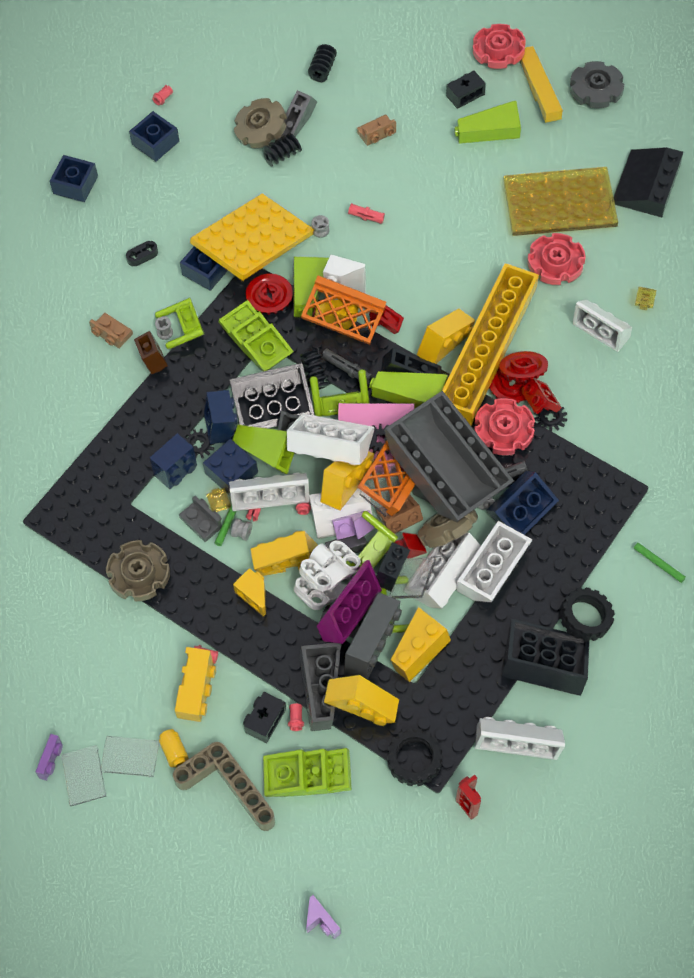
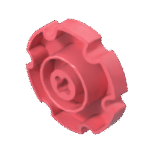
[473,24,526,69]
[527,233,586,285]
[474,398,535,455]

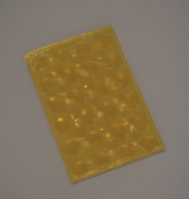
[503,167,618,236]

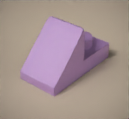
[332,510,374,540]
[306,895,341,939]

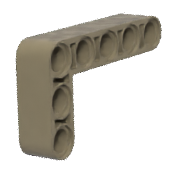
[173,742,275,831]

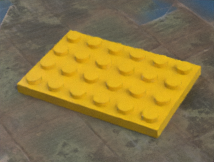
[190,193,314,281]

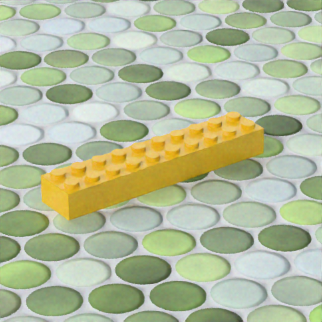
[443,263,539,426]

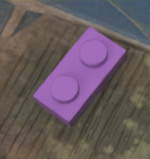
[36,734,63,781]

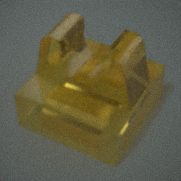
[635,287,657,310]
[206,488,231,512]

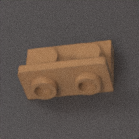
[357,114,396,146]
[89,313,133,349]
[376,494,423,534]

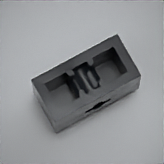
[446,70,486,109]
[376,542,410,592]
[243,692,286,744]

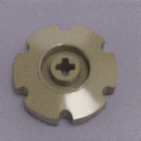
[234,98,287,148]
[417,510,478,548]
[106,540,170,601]

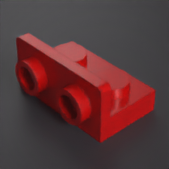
[521,378,562,414]
[456,775,481,820]

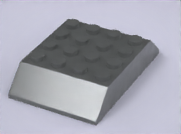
[384,390,514,522]

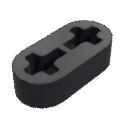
[126,241,158,266]

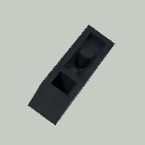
[381,347,442,374]

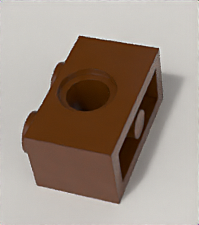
[134,331,168,374]

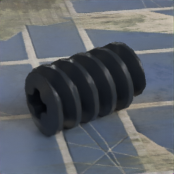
[308,44,337,82]
[263,133,302,167]
[300,350,331,391]

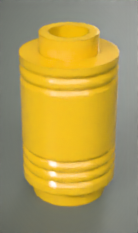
[159,729,189,768]

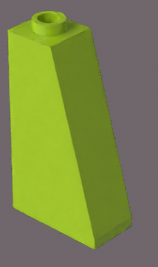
[454,101,521,144]
[293,257,329,317]
[370,371,448,409]
[232,425,295,474]

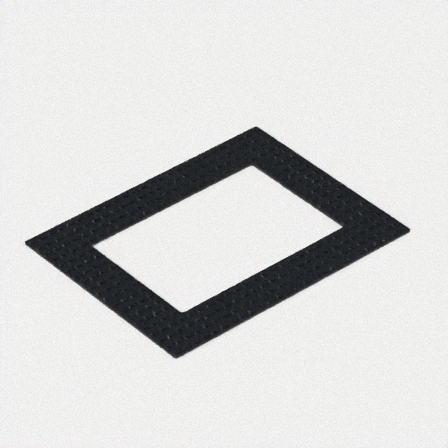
[23,268,648,793]

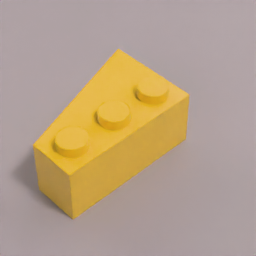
[417,308,476,364]
[320,451,374,510]
[251,531,318,576]
[391,607,451,682]
[175,647,216,722]
[324,675,399,726]

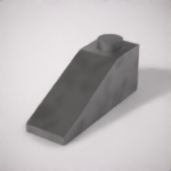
[279,90,317,139]

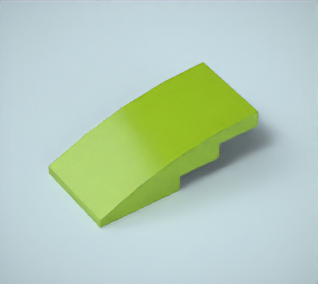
[218,300,294,372]
[263,748,352,797]

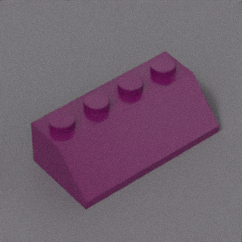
[317,560,382,644]

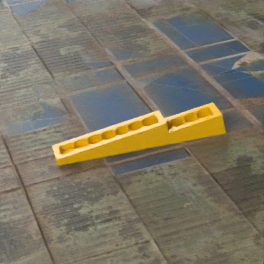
[520,46,563,123]

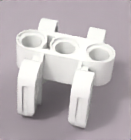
[294,541,361,610]

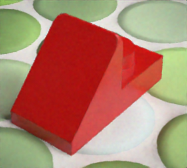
[369,305,404,334]
[385,532,427,559]

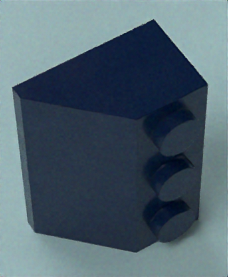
[486,471,559,535]

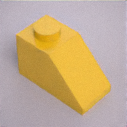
[315,299,359,330]
[233,568,266,616]

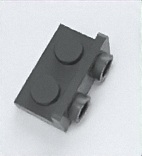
[179,496,222,542]

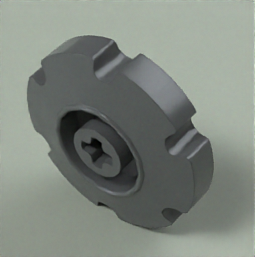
[570,61,624,108]

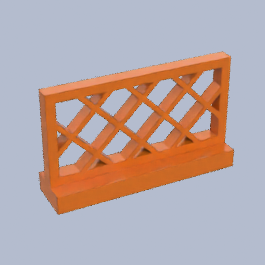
[301,275,386,345]
[357,440,415,516]

